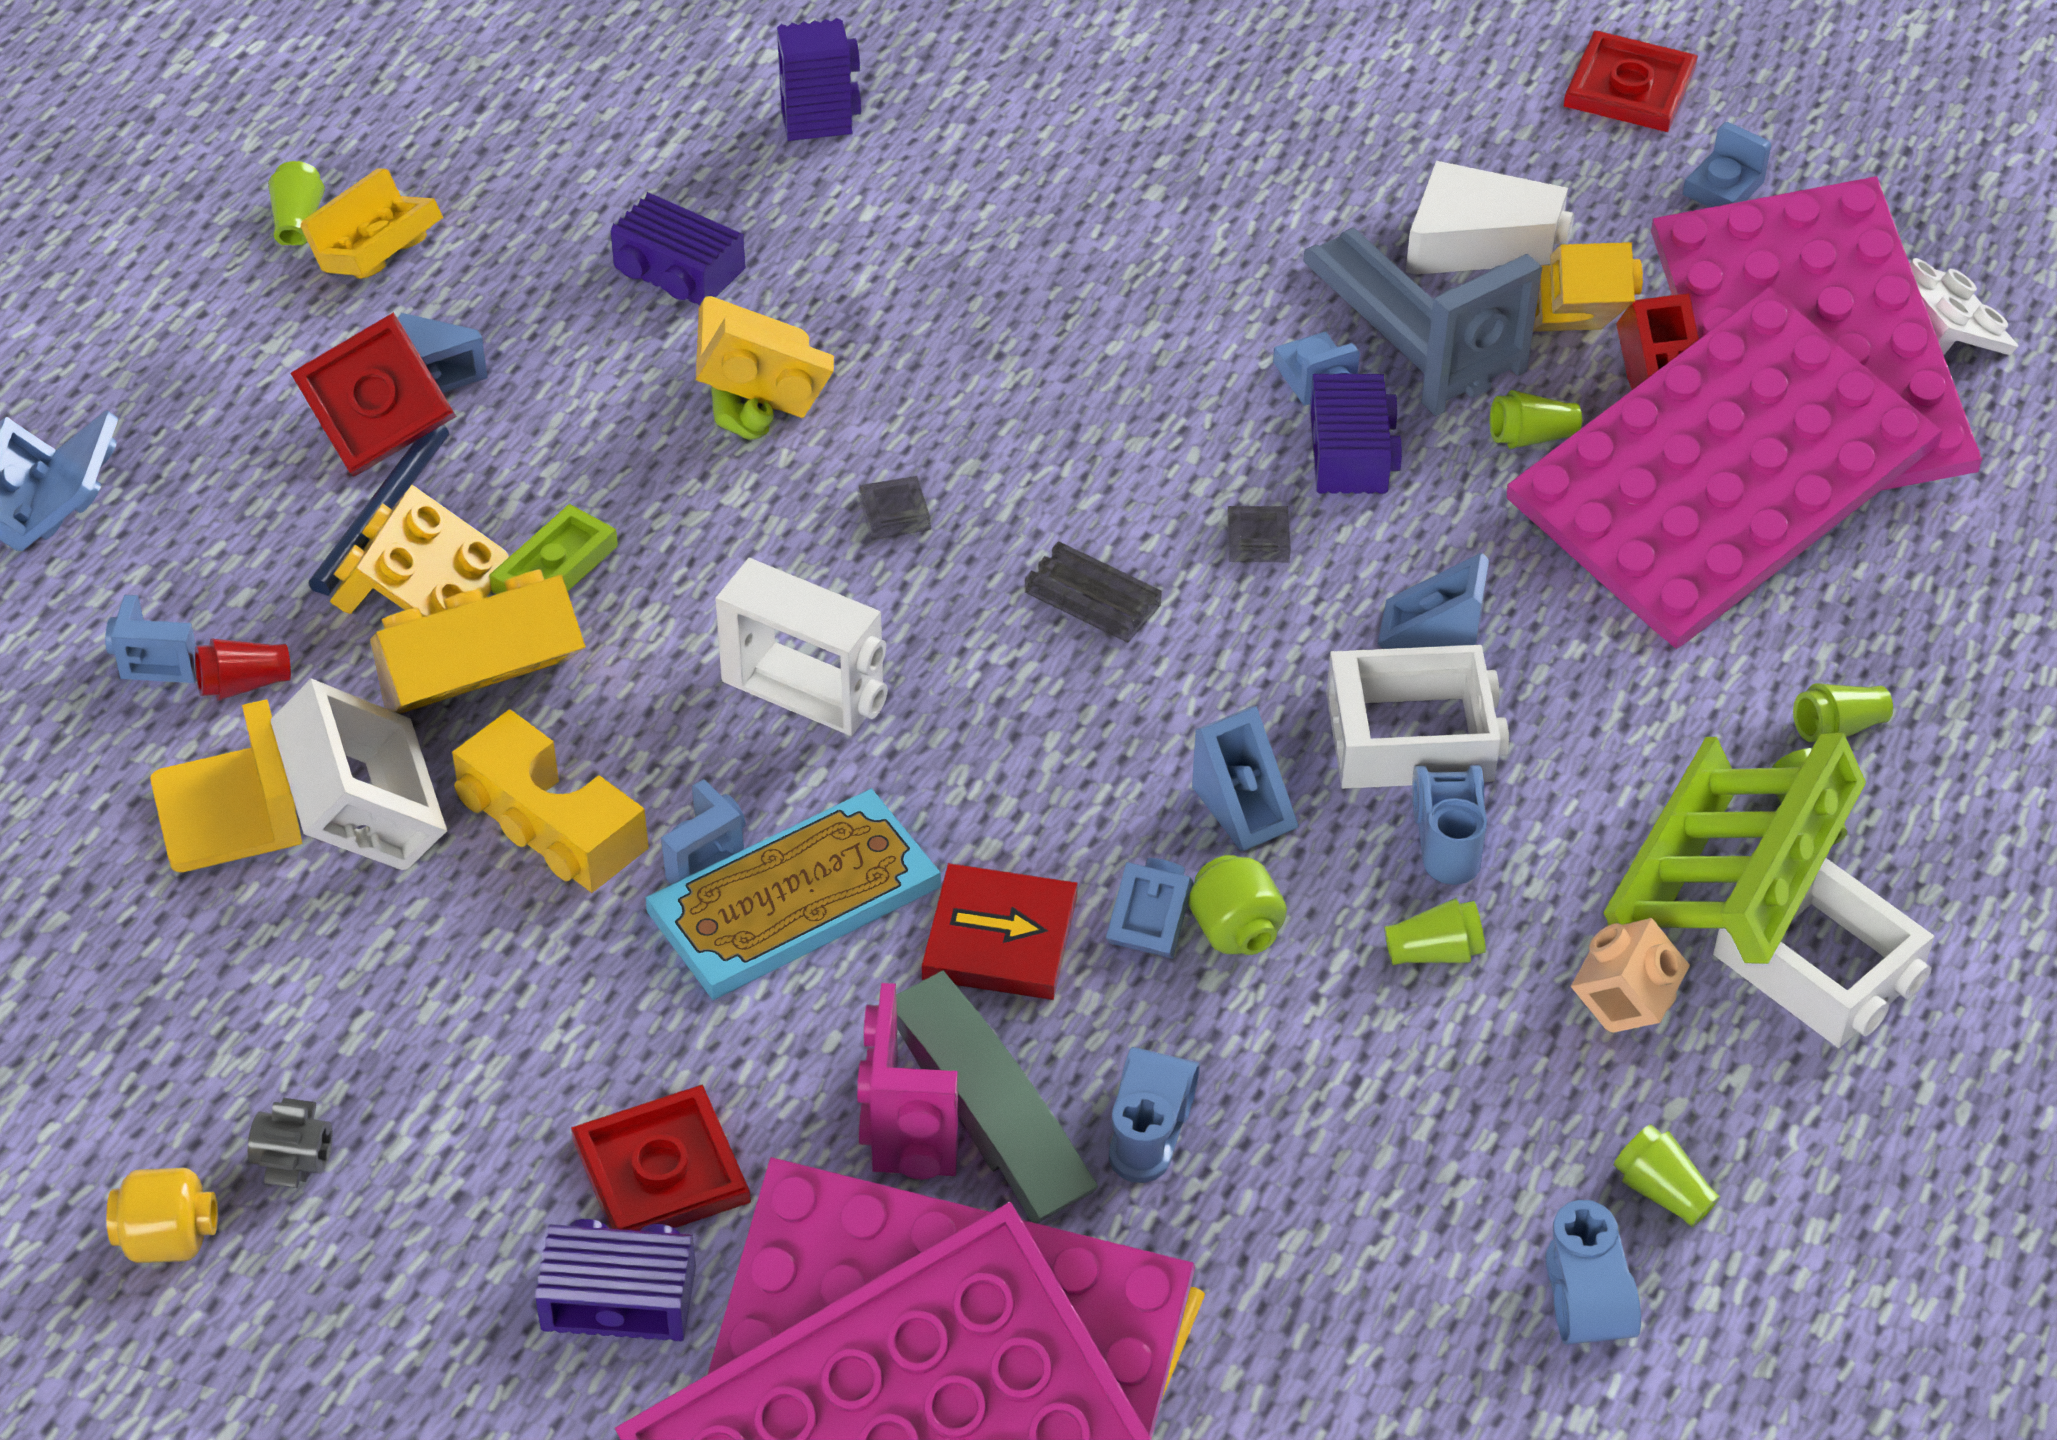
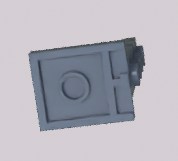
[1303,228,1542,417]

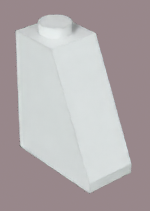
[1405,161,1574,275]

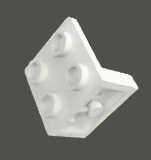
[1909,258,2018,355]

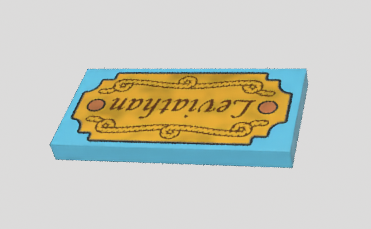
[645,788,941,1000]

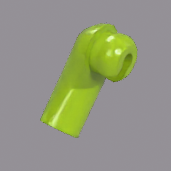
[711,386,774,440]

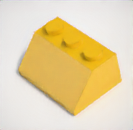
[370,569,586,714]

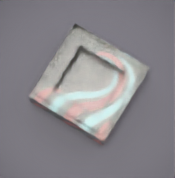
[858,476,931,540]
[1227,506,1291,563]

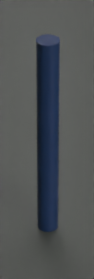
[308,424,449,596]

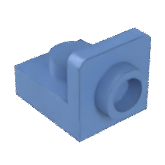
[1682,122,1771,207]
[1273,331,1360,406]
[105,595,196,683]
[661,779,746,884]
[1106,858,1194,959]

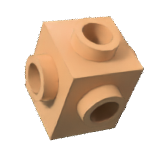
[1570,918,1690,1033]

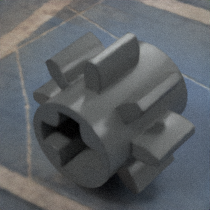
[247,1097,333,1188]

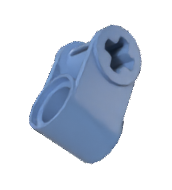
[1412,765,1487,885]
[1109,1047,1200,1183]
[1545,1200,1641,1345]

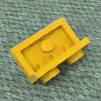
[300,168,443,279]

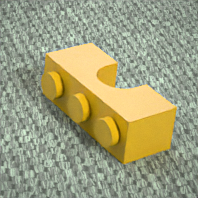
[1533,242,1643,332]
[452,709,649,893]

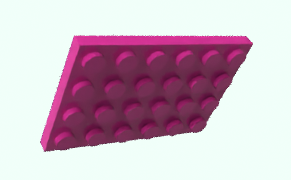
[1651,176,1982,491]
[1506,287,1942,649]
[707,1157,1195,1439]
[614,1201,1152,1440]

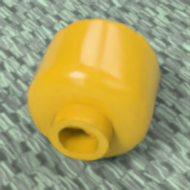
[106,1168,218,1263]

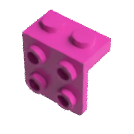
[857,983,958,1180]

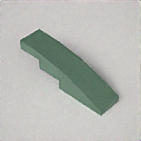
[896,971,1099,1223]

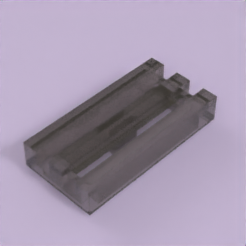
[1025,541,1162,643]

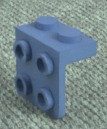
[0,410,118,551]

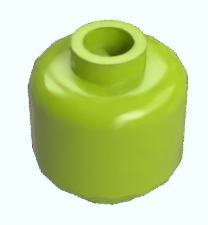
[1188,855,1287,955]

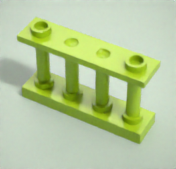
[1603,733,1866,964]

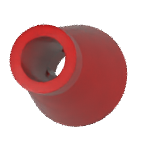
[195,638,291,701]

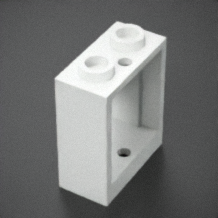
[715,558,888,736]
[1326,645,1509,789]
[270,678,447,870]
[1713,858,1935,1048]

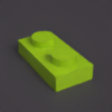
[489,504,618,594]

